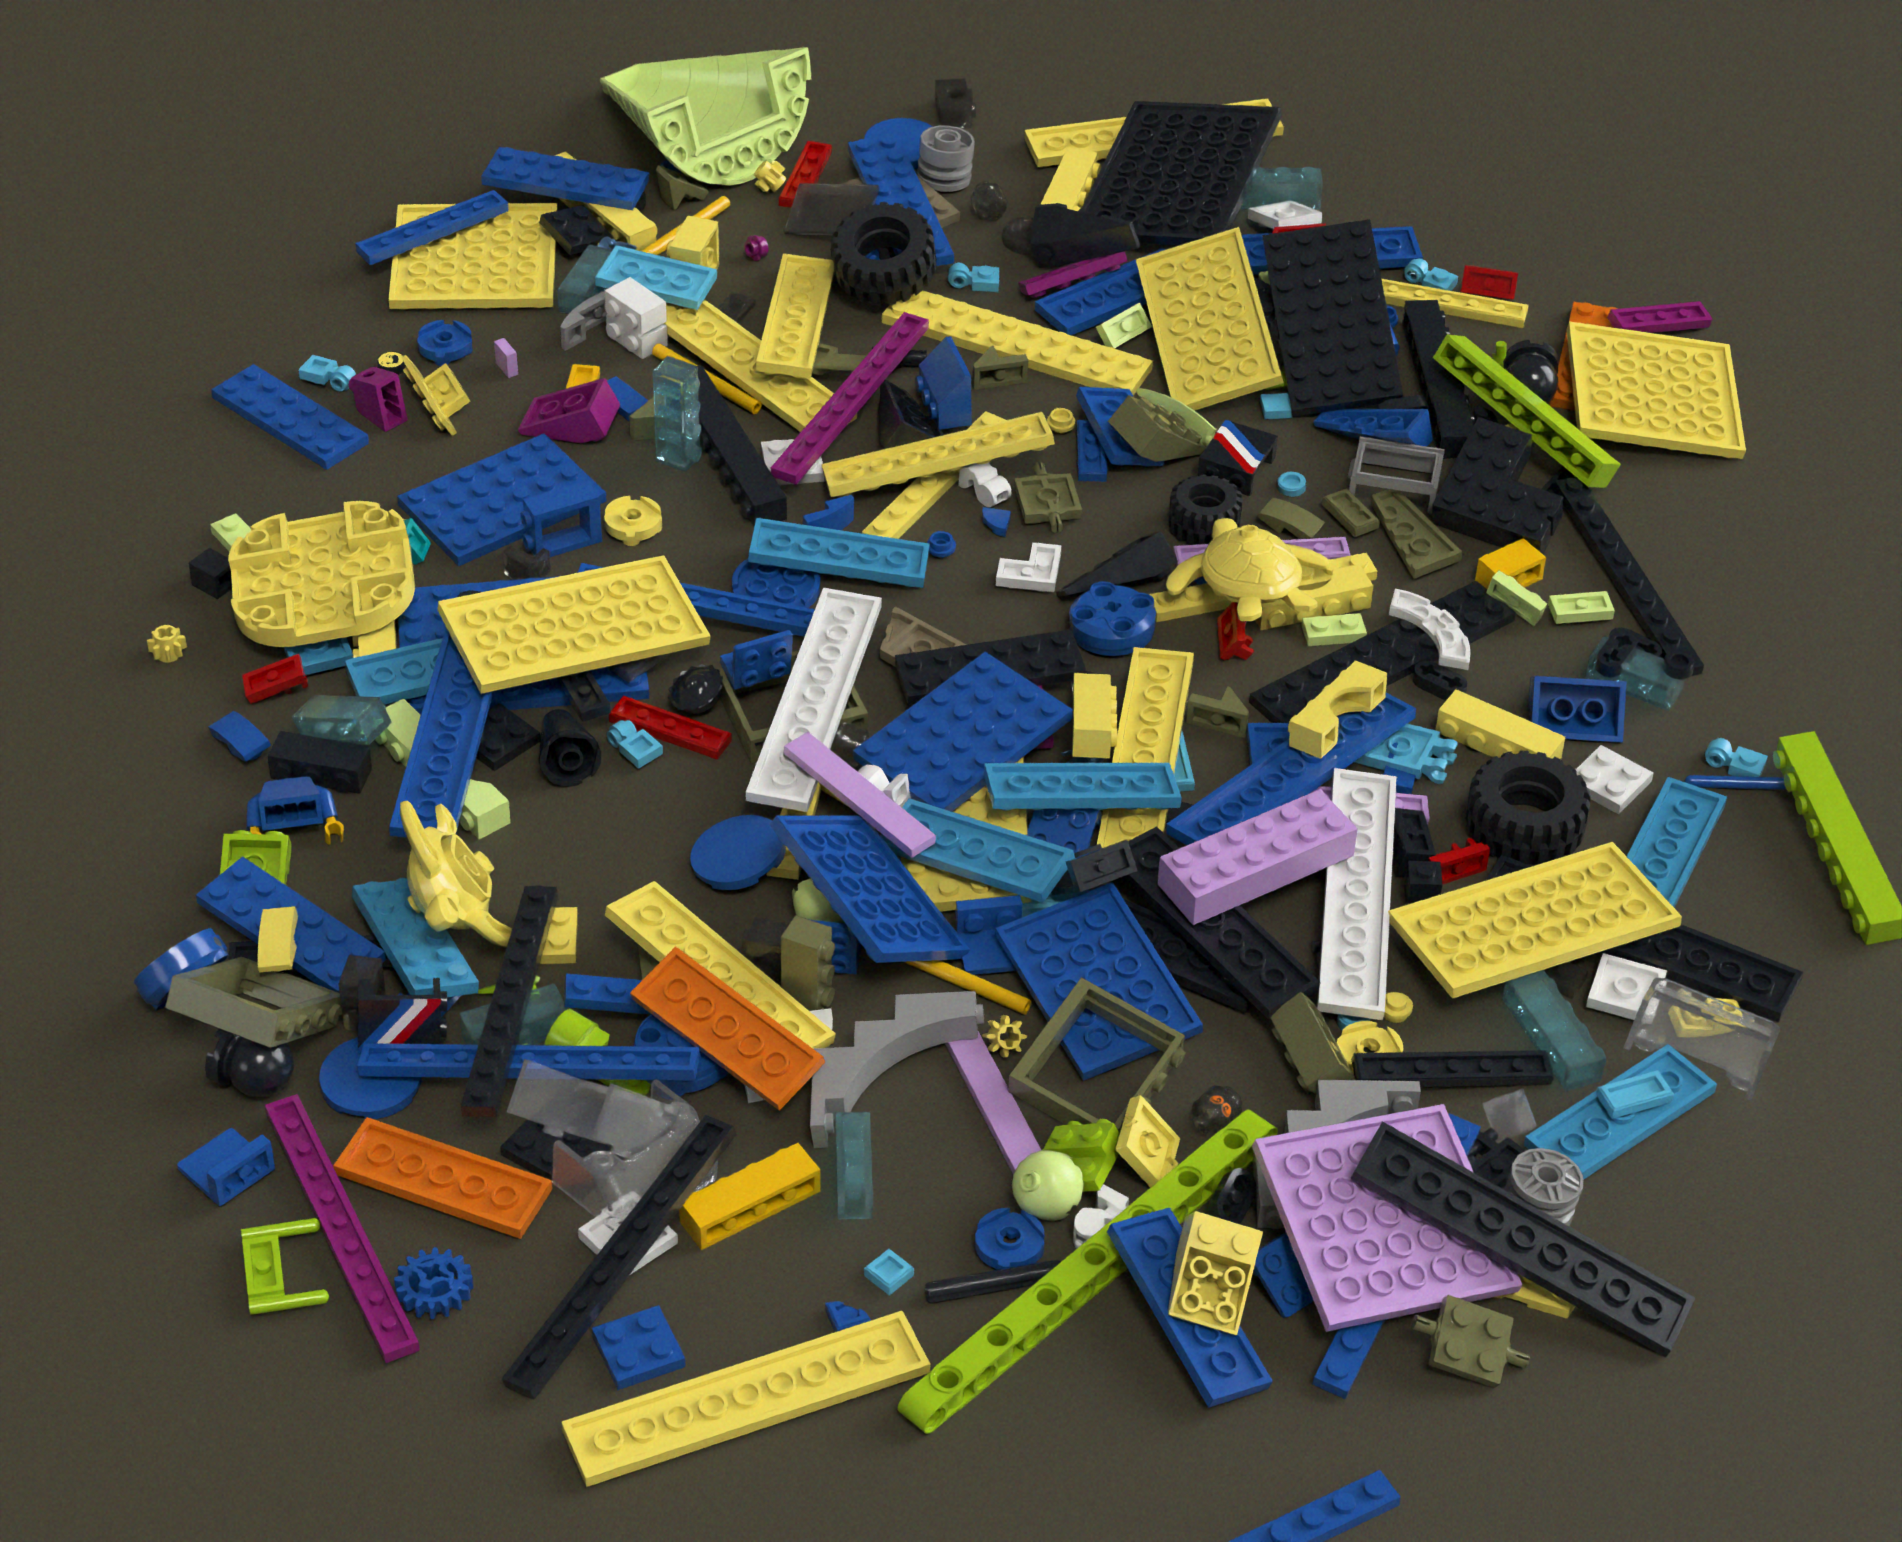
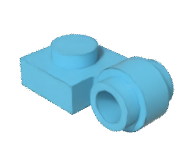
[1404,258,1458,291]
[948,263,999,292]
[299,355,356,392]
[606,720,663,769]
[1705,738,1768,777]

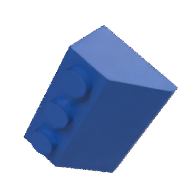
[915,336,972,430]
[1528,676,1627,743]

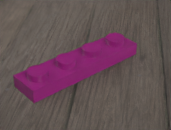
[1018,251,1128,298]
[1607,301,1713,333]

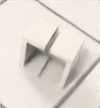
[605,277,668,359]

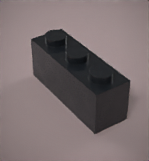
[268,731,372,794]

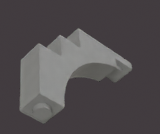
[810,991,984,1148]
[1252,1080,1421,1229]

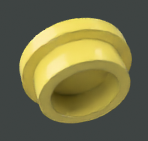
[1047,408,1075,433]
[1384,992,1413,1023]

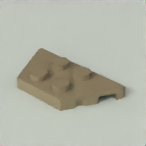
[880,607,966,667]

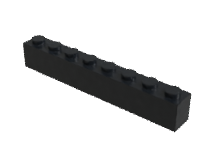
[1402,300,1474,459]
[668,365,787,526]

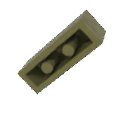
[781,915,835,1011]
[1271,992,1355,1094]

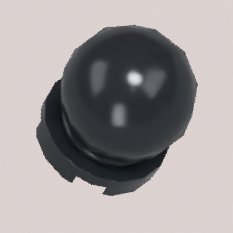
[1503,340,1558,404]
[205,1028,294,1097]

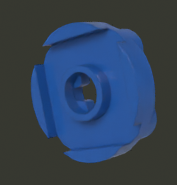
[417,320,473,366]
[975,1208,1045,1270]

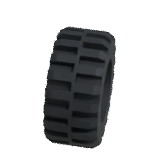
[831,202,937,306]
[1466,751,1591,865]

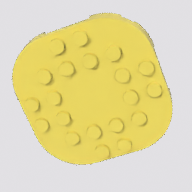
[228,501,415,647]

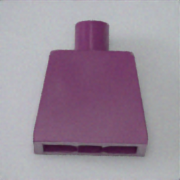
[348,367,408,432]

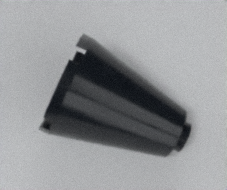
[539,709,601,787]

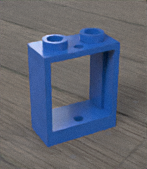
[520,480,602,561]

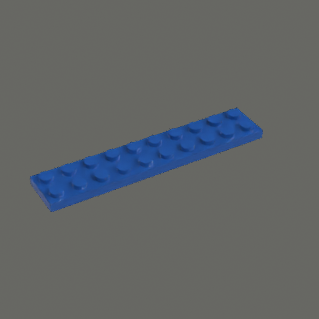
[389,627,494,838]
[1166,693,1416,845]

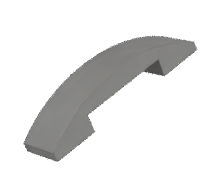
[560,291,607,351]

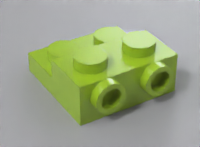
[220,830,292,885]
[1043,1119,1120,1192]

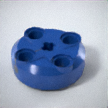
[1069,581,1156,656]
[133,928,229,1011]
[634,1014,729,1098]

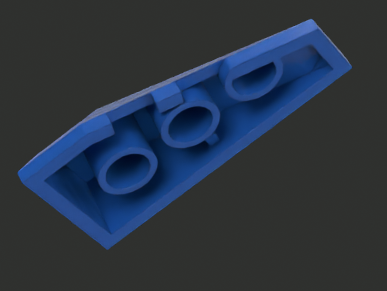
[1314,409,1433,447]

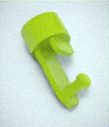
[544,1009,651,1098]

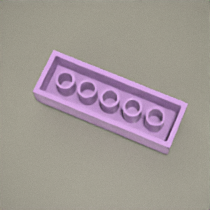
[1158,789,1358,925]

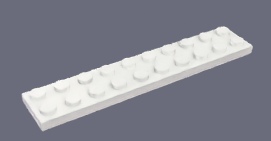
[746,588,882,812]
[1317,768,1397,1020]

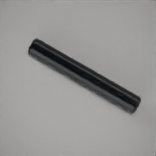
[925,1259,1061,1303]

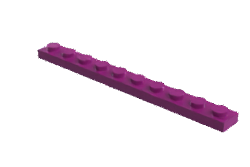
[770,312,929,485]
[265,1094,420,1363]

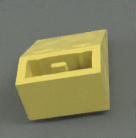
[1168,1211,1263,1336]

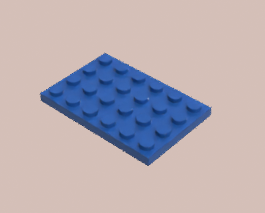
[397,434,607,566]
[853,652,1073,812]
[770,815,970,963]
[995,882,1203,1081]

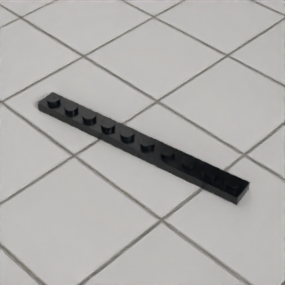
[1554,477,1704,676]
[461,885,558,1117]
[502,1115,737,1400]

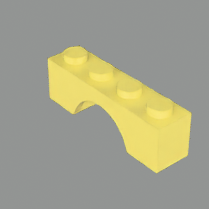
[1255,564,1373,630]
[1288,661,1387,759]

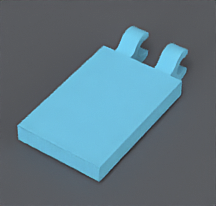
[1354,724,1458,784]

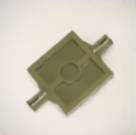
[1014,462,1082,533]
[1411,1295,1530,1388]

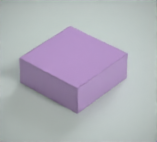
[494,338,518,378]

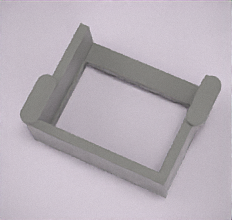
[1348,436,1445,516]

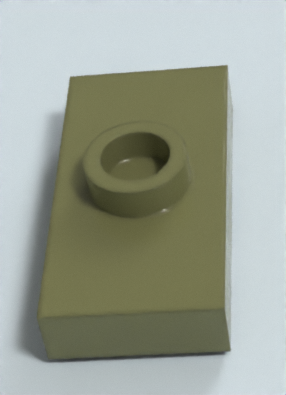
[1322,488,1380,537]

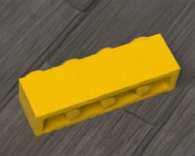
[679,1143,820,1250]

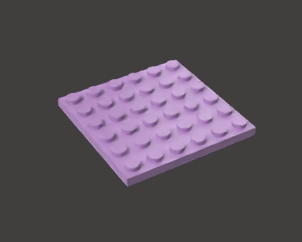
[1252,1104,1523,1332]

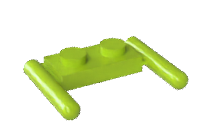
[241,1218,329,1315]

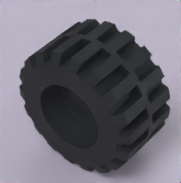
[1168,475,1243,545]

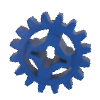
[394,1247,473,1319]

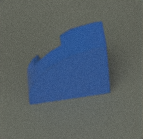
[982,507,1011,537]
[825,1301,871,1332]

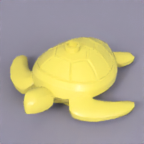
[1166,518,1330,621]
[400,801,512,948]

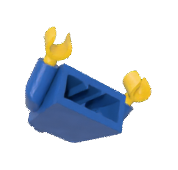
[247,777,344,845]

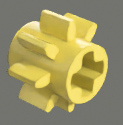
[754,160,786,192]
[147,625,187,663]
[983,1015,1027,1057]

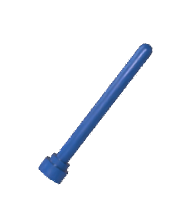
[1685,775,1787,790]

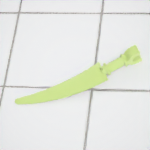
[1137,388,1216,447]

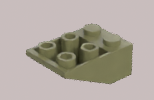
[1108,395,1206,462]

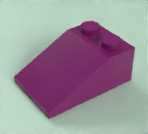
[518,378,621,443]

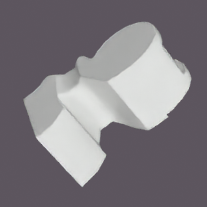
[958,463,1012,507]
[858,765,911,807]
[1073,1184,1129,1249]

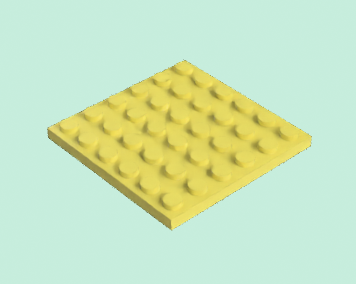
[388,203,558,310]
[1566,321,1746,459]

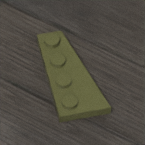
[1371,489,1462,579]

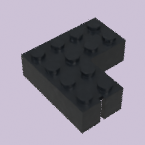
[1433,417,1563,554]

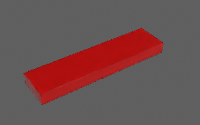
[779,141,832,210]
[609,695,732,760]

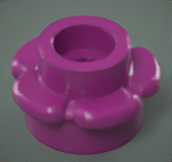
[744,235,768,261]

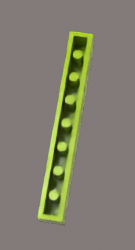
[1433,335,1621,488]
[1773,731,1902,945]

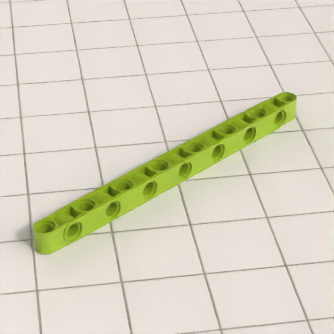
[898,1109,1278,1434]

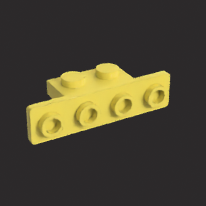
[402,355,470,436]

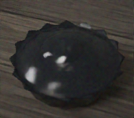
[668,664,723,714]

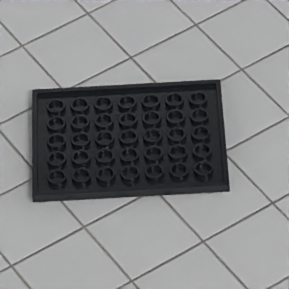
[1081,101,1282,245]

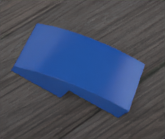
[803,494,854,530]
[208,711,271,762]

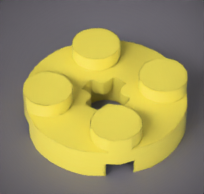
[604,496,662,546]
[1337,1021,1403,1080]

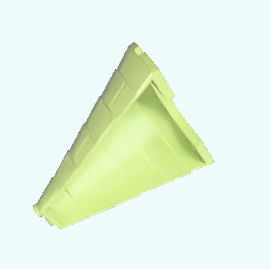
[600,47,811,185]

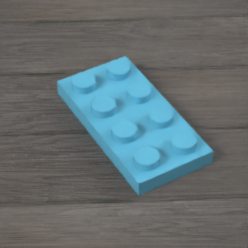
[595,245,717,310]

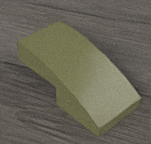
[1257,498,1325,539]

